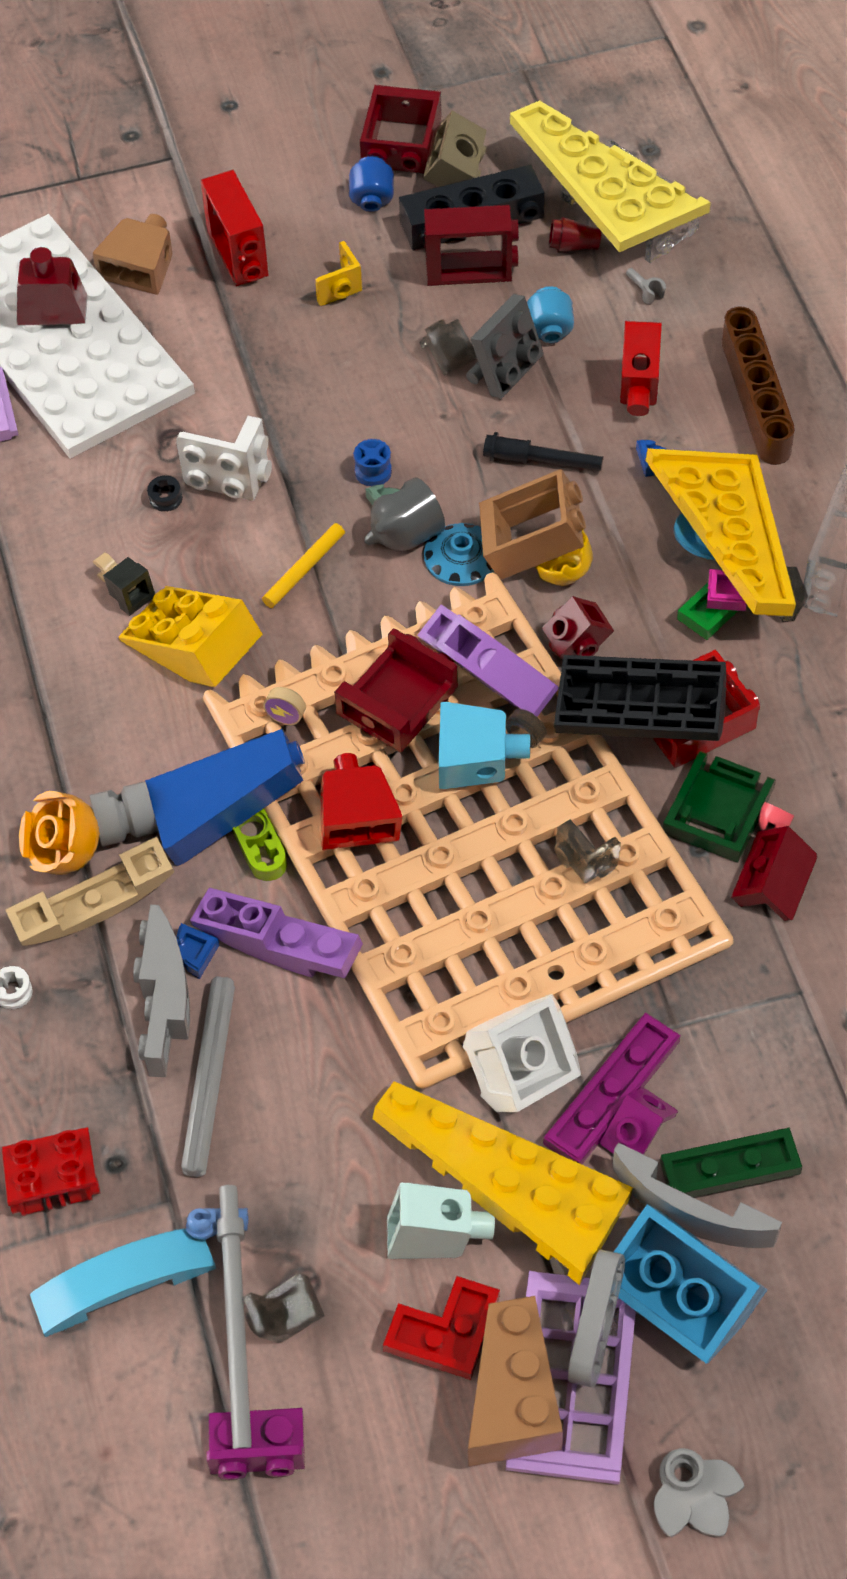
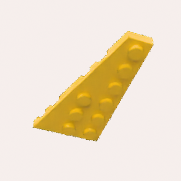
[645,448,796,616]
[373,1081,633,1286]

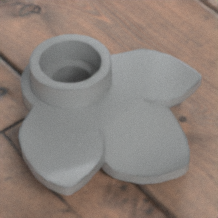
[654,1448,745,1537]

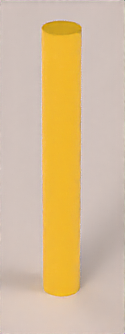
[262,523,345,608]

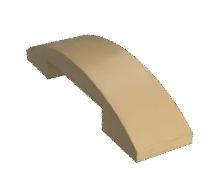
[5,837,174,946]

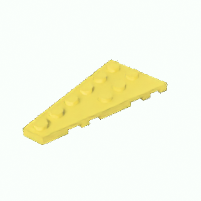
[510,101,711,252]

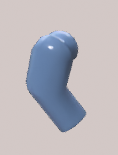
[186,1208,248,1240]

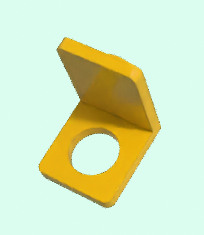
[315,241,362,306]

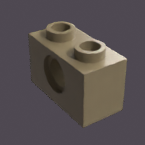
[423,111,487,187]

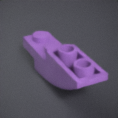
[417,604,559,720]
[190,888,363,979]

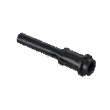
[483,432,604,471]

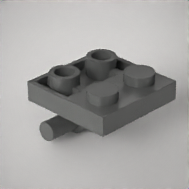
[466,294,544,399]

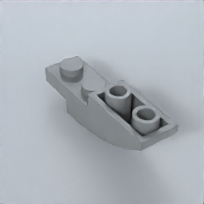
[133,905,190,1077]

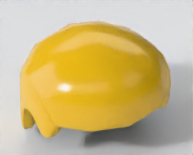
[535,530,593,586]

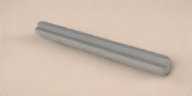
[181,976,235,1177]

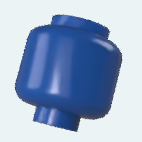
[349,156,394,212]

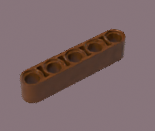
[722,307,795,465]

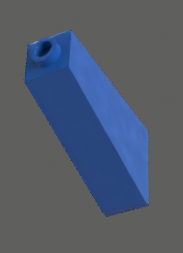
[145,729,305,866]

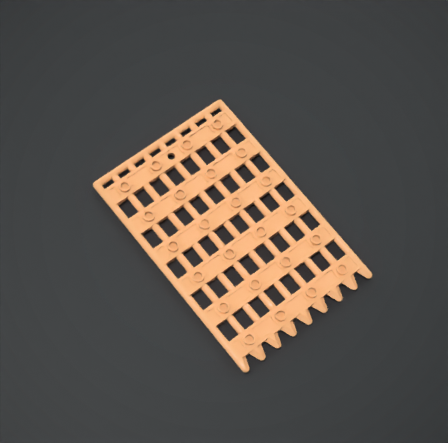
[203,573,734,1089]

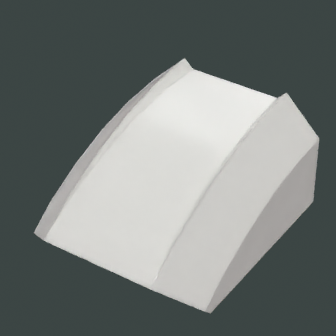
[463,994,581,1112]

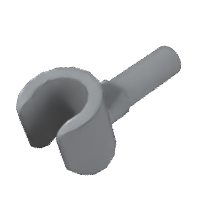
[626,268,666,304]

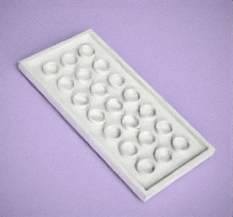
[0,214,195,459]

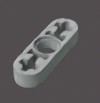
[568,1249,625,1388]

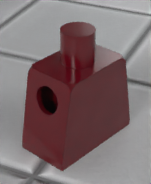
[17,247,88,325]

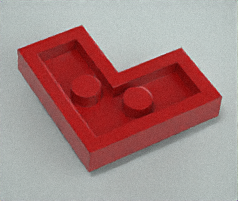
[383,1276,500,1380]

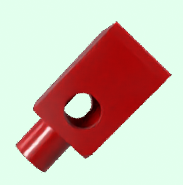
[620,321,662,416]
[320,753,403,850]

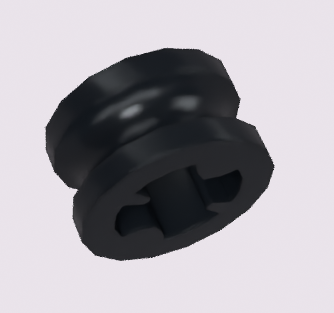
[147,475,183,512]

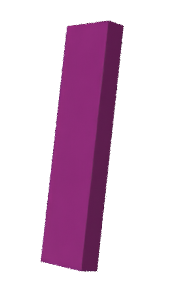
[543,1012,681,1164]

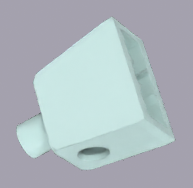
[387,1182,495,1259]

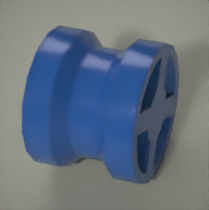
[353,439,392,486]

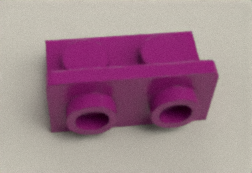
[207,1408,305,1480]

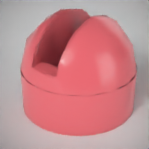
[758,802,794,831]

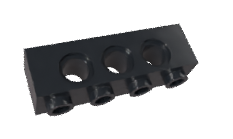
[399,164,545,251]

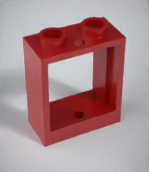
[201,169,269,286]
[653,649,760,768]

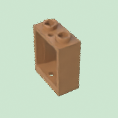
[479,469,586,580]

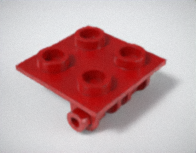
[2,1127,100,1216]

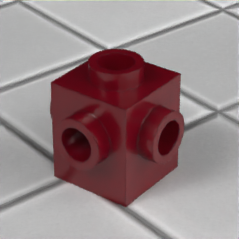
[542,596,614,659]

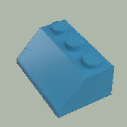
[614,1204,768,1364]

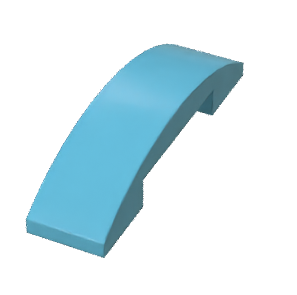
[30,1228,216,1337]

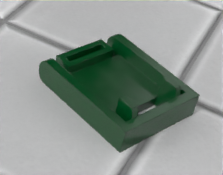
[663,751,776,863]

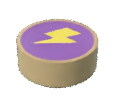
[263,687,306,725]

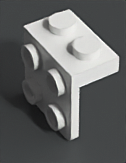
[176,416,272,501]

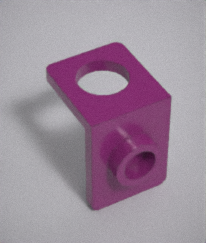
[600,1088,678,1155]

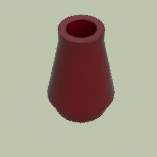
[549,217,602,252]

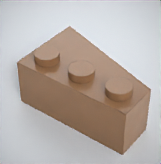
[468,1296,563,1466]

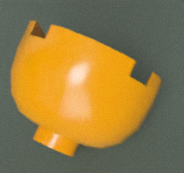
[19,791,100,875]

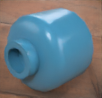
[527,286,574,343]

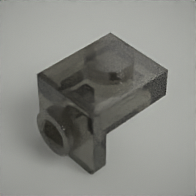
[419,319,477,376]
[554,819,621,884]
[243,1273,325,1344]

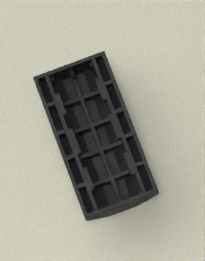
[554,655,726,741]

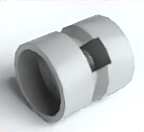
[89,781,158,847]

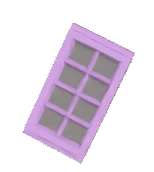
[506,1271,636,1485]

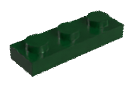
[660,1127,803,1198]

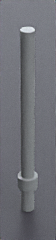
[216,1185,252,1449]

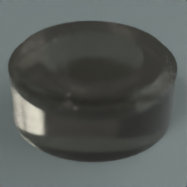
[506,709,547,748]

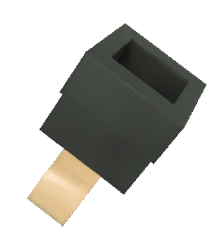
[93,552,155,616]

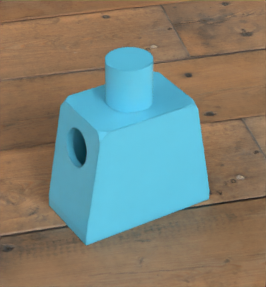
[439,702,530,789]

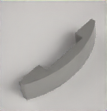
[612,1143,782,1248]

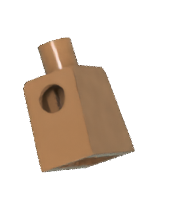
[93,214,172,295]

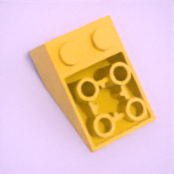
[118,586,263,687]

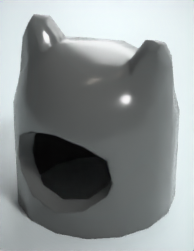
[364,477,445,551]

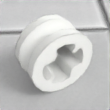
[0,966,33,1009]

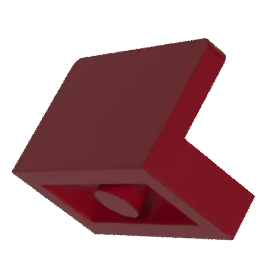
[731,826,817,921]

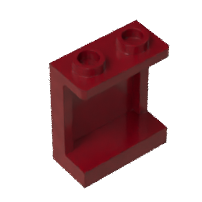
[334,628,458,753]

